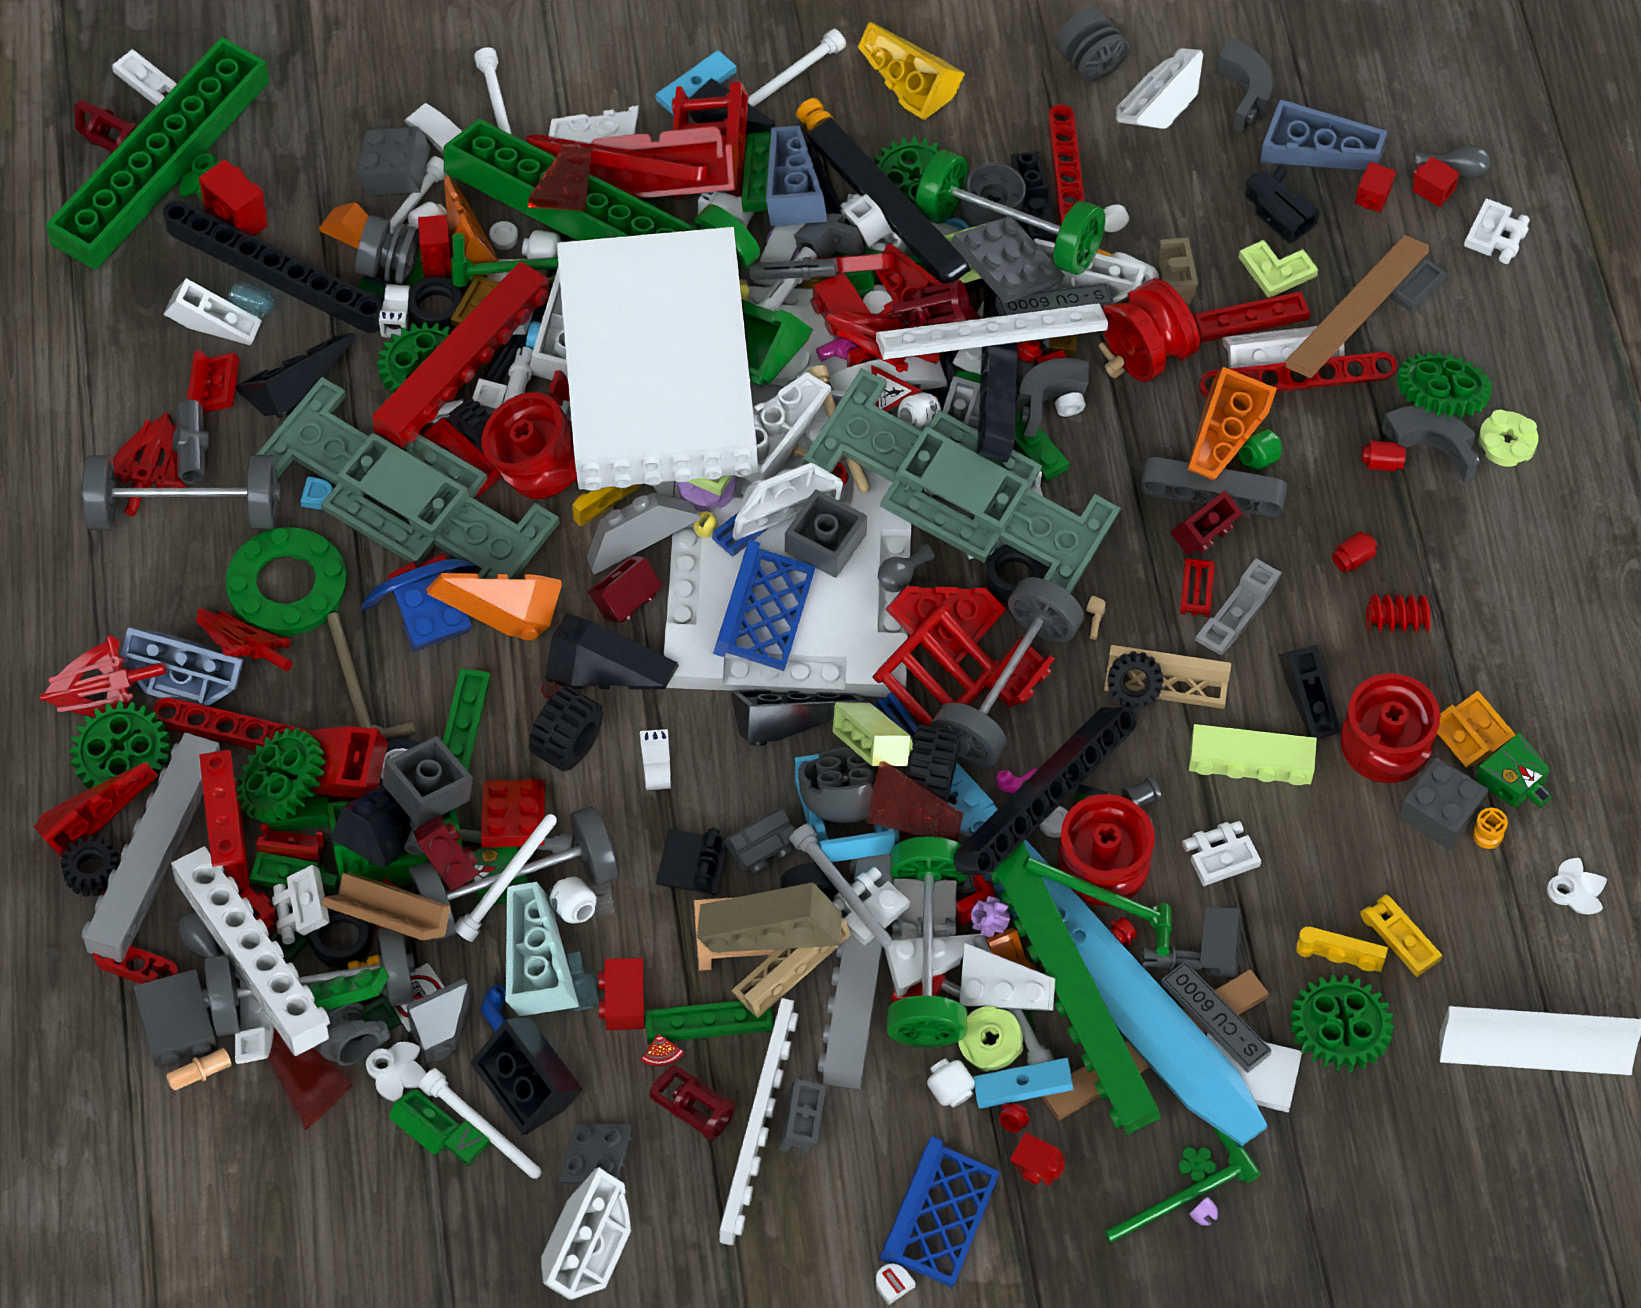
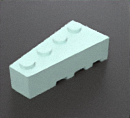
[506,882,579,1016]

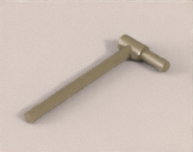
[327,613,416,741]

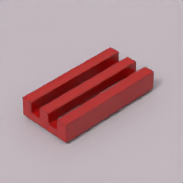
[1179,558,1215,618]

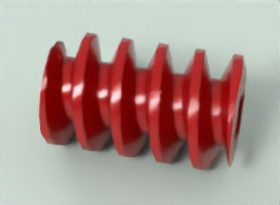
[1365,594,1431,633]

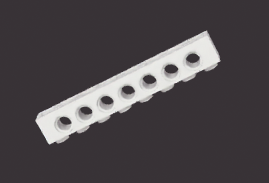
[171,846,330,1056]

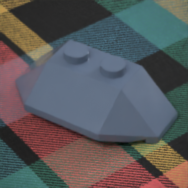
[121,627,244,707]

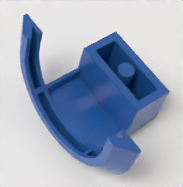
[361,559,476,653]

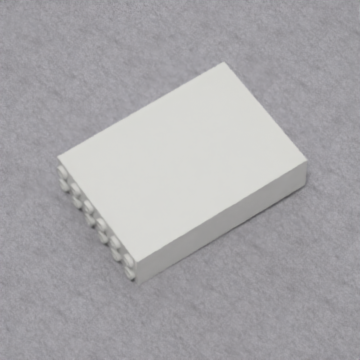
[557,227,758,491]

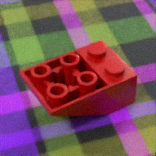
[289,726,388,798]

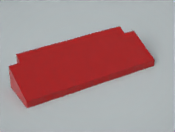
[568,127,739,199]

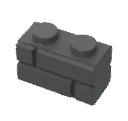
[723,807,795,874]

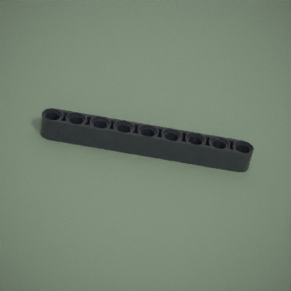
[806,117,971,284]
[163,200,382,333]
[977,283,1018,462]
[954,707,1137,875]

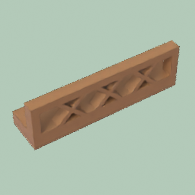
[322,872,450,940]

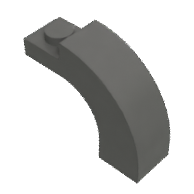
[1216,37,1273,133]
[1015,358,1089,438]
[1382,406,1479,482]

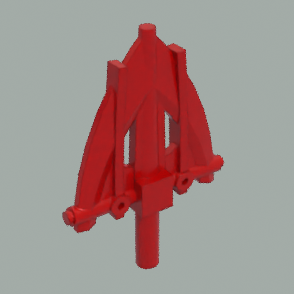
[825,308,940,373]
[112,413,186,516]
[195,607,292,672]
[40,634,166,717]

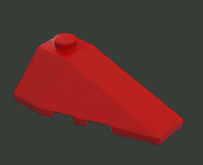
[875,243,981,328]
[33,762,158,858]

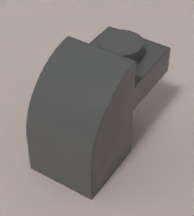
[794,214,865,258]

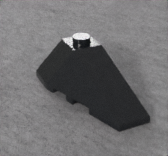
[236,333,356,418]
[545,613,679,690]
[731,689,866,746]

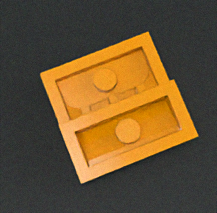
[1437,691,1516,769]

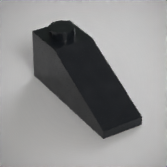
[689,78,775,137]
[1278,645,1341,740]

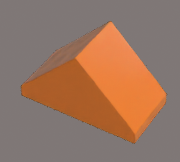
[319,202,370,249]

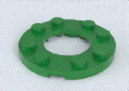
[226,527,347,636]

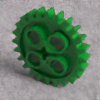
[874,136,947,206]
[377,322,467,396]
[1397,351,1492,418]
[69,701,172,792]
[235,728,325,824]
[1289,974,1394,1072]

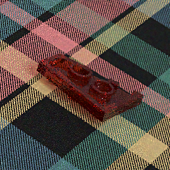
[528,146,592,211]
[867,762,963,842]
[267,1030,352,1130]

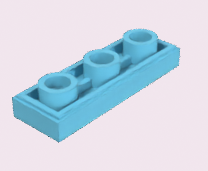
[656,50,737,116]
[973,1058,1074,1109]

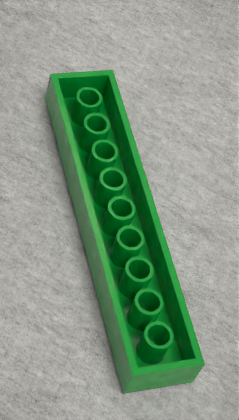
[46,37,270,271]
[444,119,699,241]

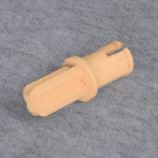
[166,1048,232,1090]

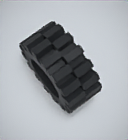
[449,398,491,453]
[1108,651,1163,709]
[61,836,119,897]

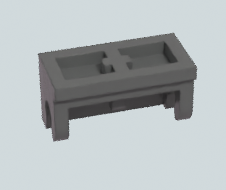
[1200,907,1242,979]
[778,1078,827,1154]

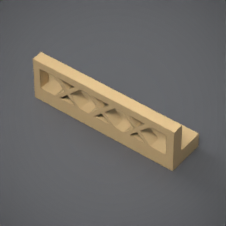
[1104,645,1231,709]
[731,918,851,1018]

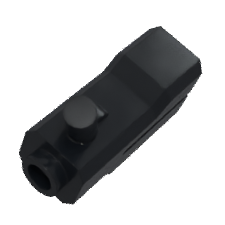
[1245,166,1320,244]

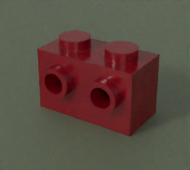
[1170,490,1243,555]
[587,556,663,623]
[413,814,478,892]

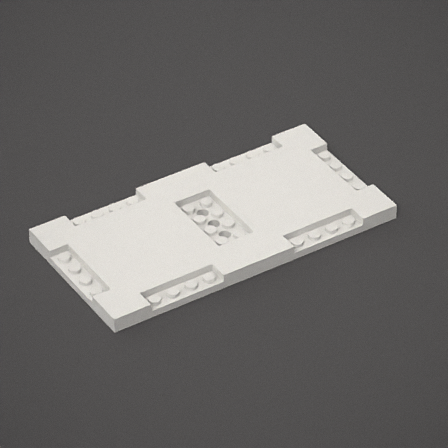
[664,279,916,698]

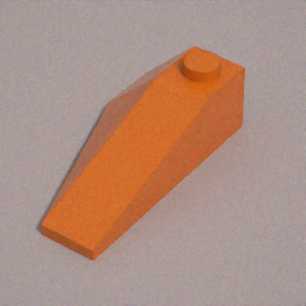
[444,175,500,282]
[1187,367,1277,481]
[426,573,562,641]

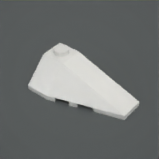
[743,372,831,483]

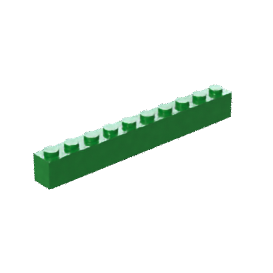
[990,842,1161,1135]

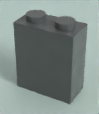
[133,969,218,1066]

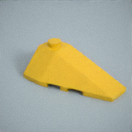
[858,22,965,120]

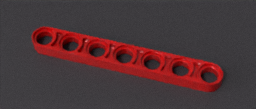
[1048,104,1084,226]
[525,135,708,181]
[1199,352,1397,398]
[153,697,310,750]

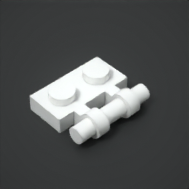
[1464,198,1530,264]
[1182,821,1261,887]
[272,865,330,944]
[832,867,910,946]

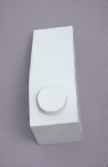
[164,278,262,345]

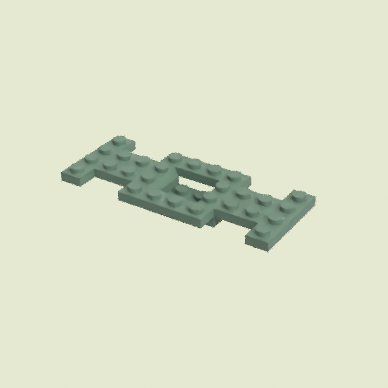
[802,368,1121,594]
[256,377,560,579]

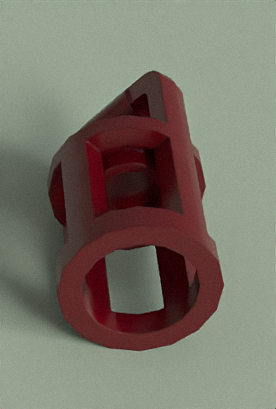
[74,100,138,153]
[892,280,971,326]
[649,1065,736,1141]

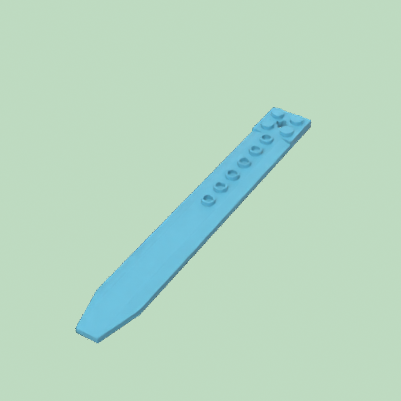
[908,762,1267,1146]

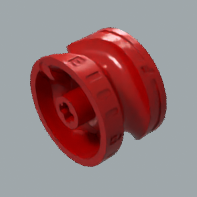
[1102,278,1200,382]
[482,392,577,499]
[1340,673,1441,783]
[1057,794,1155,906]

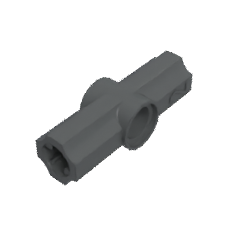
[172,399,209,484]

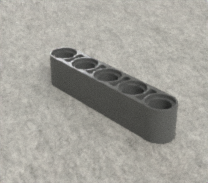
[1140,457,1287,517]

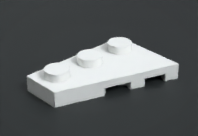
[549,106,639,143]
[960,942,1055,1011]

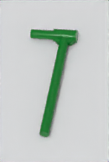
[451,233,559,287]
[1023,856,1172,956]
[1104,1128,1261,1243]

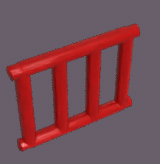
[872,603,999,725]

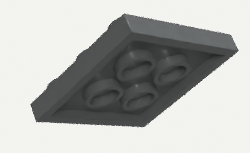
[950,216,1065,303]

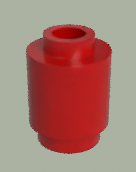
[1361,440,1406,472]
[1331,531,1377,573]

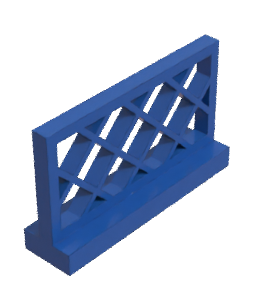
[713,539,816,671]
[878,1136,1000,1288]

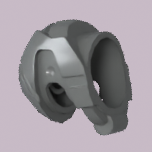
[314,1002,390,1066]

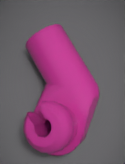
[816,338,859,362]
[996,768,1038,794]

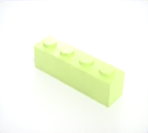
[832,702,913,766]
[1189,724,1317,785]

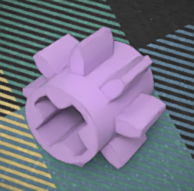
[971,896,1010,938]

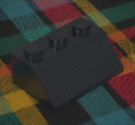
[331,785,411,868]
[470,1017,583,1135]

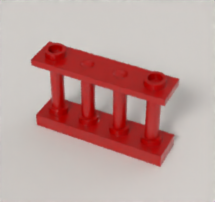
[671,81,749,200]
[199,750,251,896]

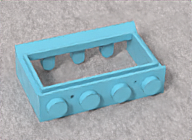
[795,754,899,862]

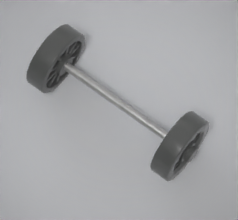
[81,455,281,530]
[930,577,1084,768]
[408,806,618,942]
[202,927,415,1037]

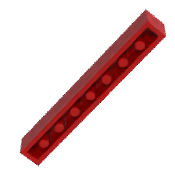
[372,261,549,449]

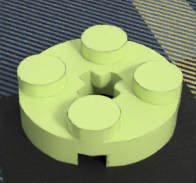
[1478,409,1538,467]
[959,1006,1023,1072]

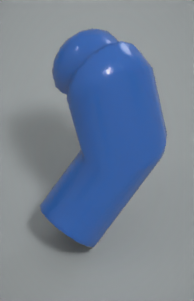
[481,984,506,1032]

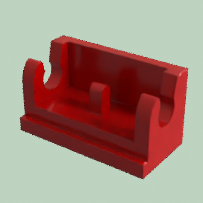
[256,823,327,867]

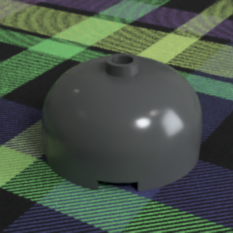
[798,746,893,823]

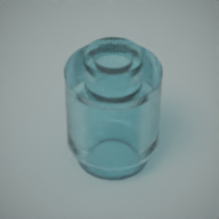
[229,282,274,318]

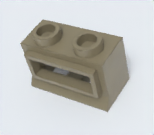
[1157,237,1198,305]

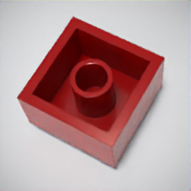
[198,159,268,236]

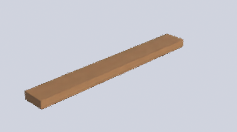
[1286,235,1429,378]
[1041,969,1269,1121]

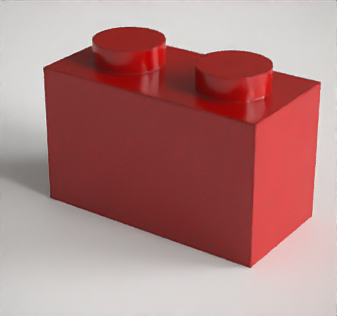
[418,215,452,278]
[810,272,871,340]
[599,958,644,1030]

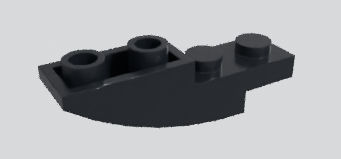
[1010,152,1057,243]

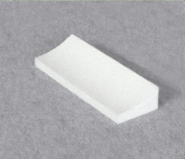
[1440,1006,1641,1075]

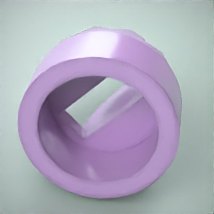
[1189,1197,1218,1226]

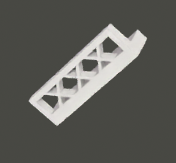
[1223,326,1345,368]

